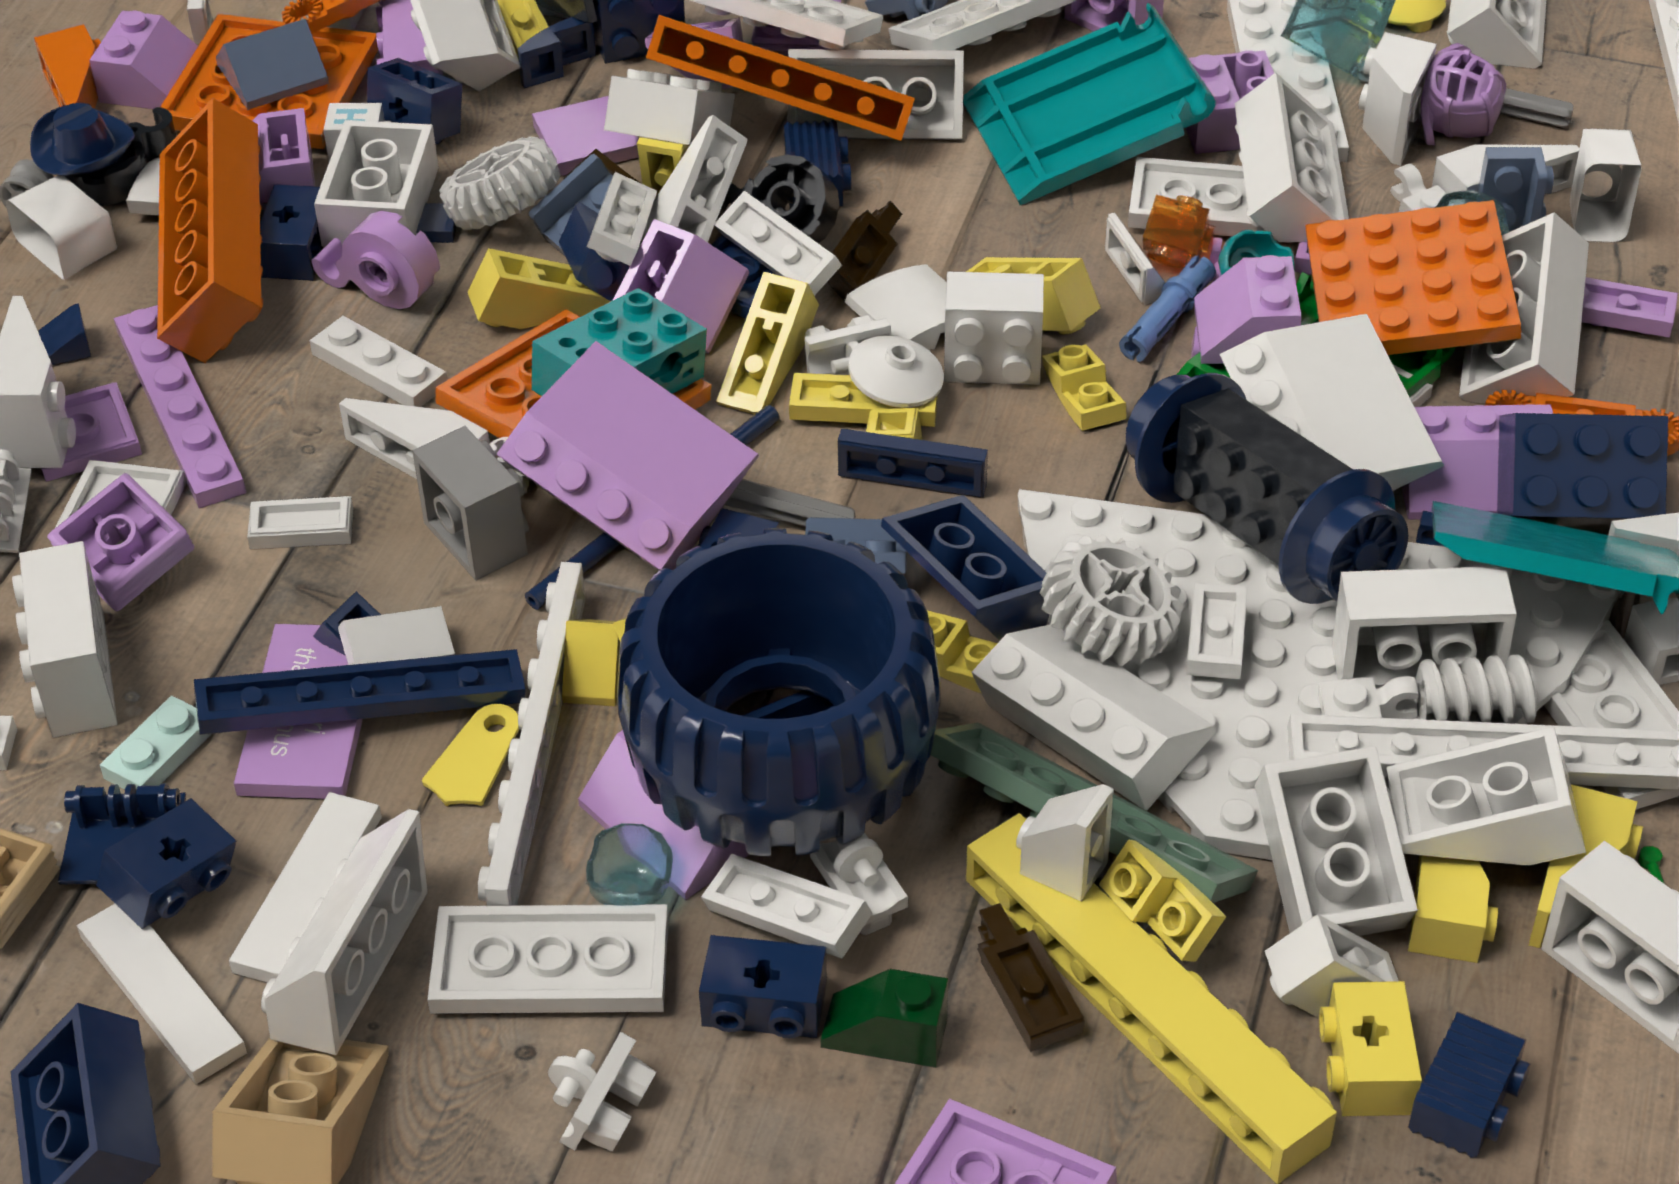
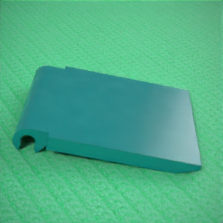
[963,3,1216,206]
[1431,501,1679,614]

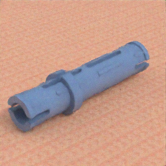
[1119,255,1216,362]

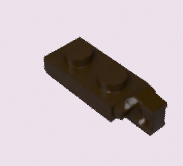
[827,201,902,301]
[977,903,1085,1052]

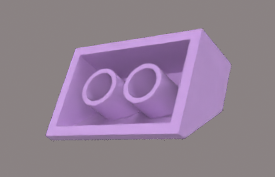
[1402,404,1553,519]
[578,730,750,900]

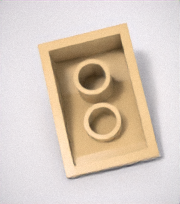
[212,1038,389,1184]

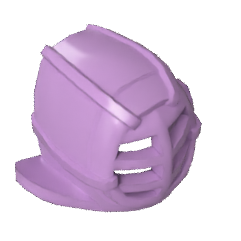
[1421,43,1506,145]

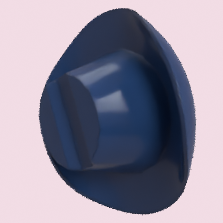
[30,103,135,176]

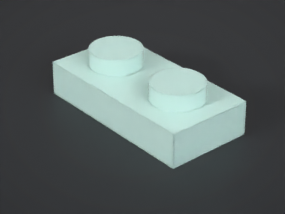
[100,695,211,790]

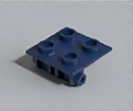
[58,783,186,885]

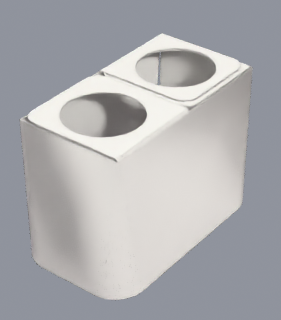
[1569,129,1642,242]
[6,175,117,280]

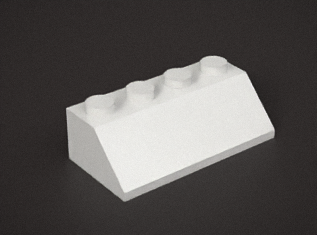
[1447,0,1547,69]
[787,49,964,140]
[1235,73,1349,242]
[1459,212,1589,404]
[971,625,1217,811]
[261,809,427,1055]

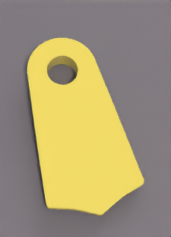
[422,704,519,806]

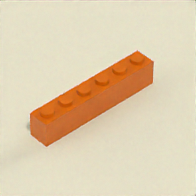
[646,15,915,141]

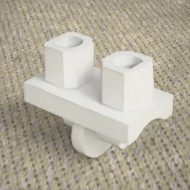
[805,315,891,375]
[810,833,908,935]
[548,1032,656,1152]

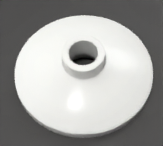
[848,336,944,408]

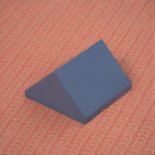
[216,19,329,110]

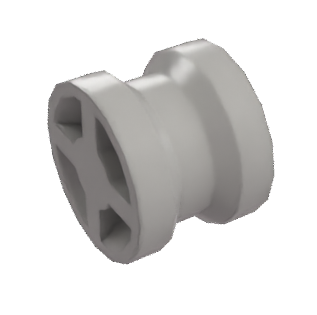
[0,159,54,207]

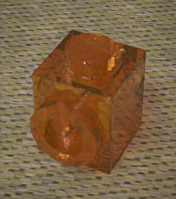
[1143,194,1216,268]

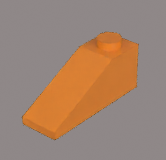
[34,24,101,109]

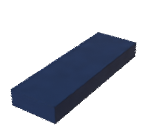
[838,428,988,497]

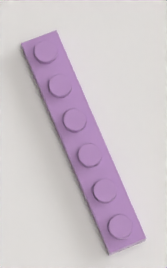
[114,305,246,508]

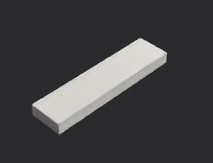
[229,792,382,983]
[77,904,247,1084]

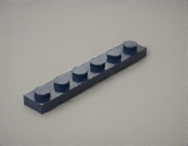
[194,649,526,735]

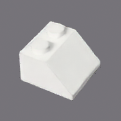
[1358,32,1437,166]

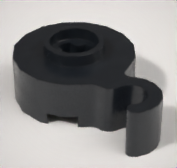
[65,107,176,206]
[716,154,839,243]

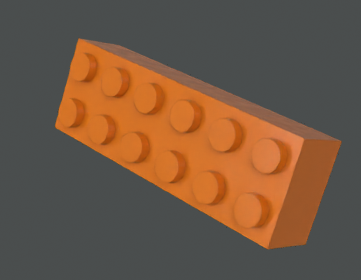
[157,98,263,363]

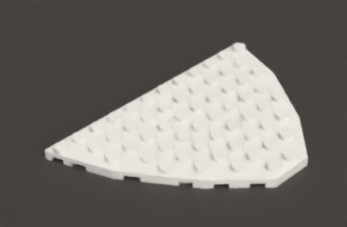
[1018,489,1625,860]

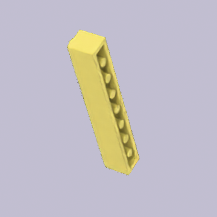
[966,813,1337,1184]

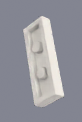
[587,172,657,266]
[714,191,842,296]
[310,316,447,407]
[701,854,873,959]

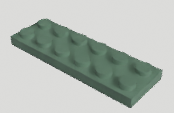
[931,722,1258,903]

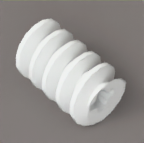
[1416,654,1537,724]

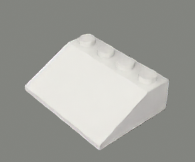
[1220,314,1444,491]

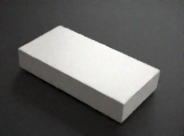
[247,496,353,549]
[338,606,455,665]

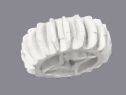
[439,137,561,230]
[1040,534,1184,667]

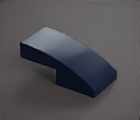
[517,17,596,89]

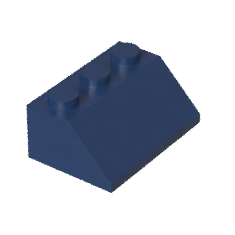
[881,495,1050,641]
[10,1003,161,1184]

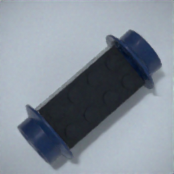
[1126,373,1409,604]

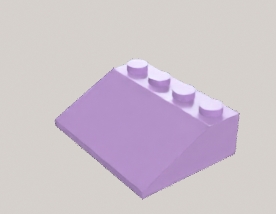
[497,341,759,571]

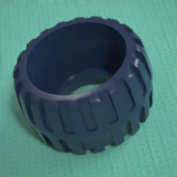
[617,528,941,856]

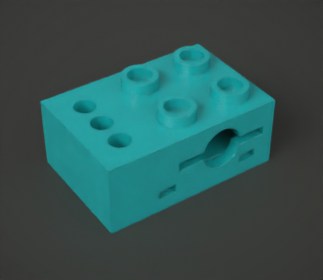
[531,288,707,396]

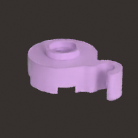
[312,211,440,309]

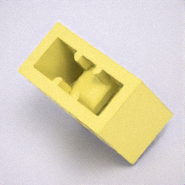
[1319,981,1422,1116]

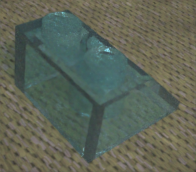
[1281,0,1395,78]

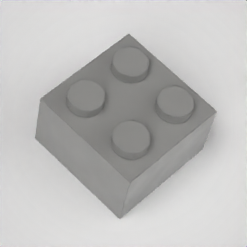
[412,426,529,581]

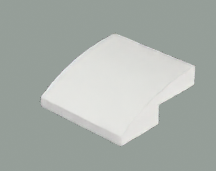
[845,264,947,350]

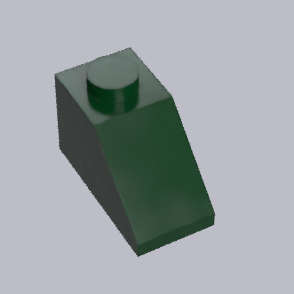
[820,968,948,1068]

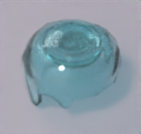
[585,823,673,906]

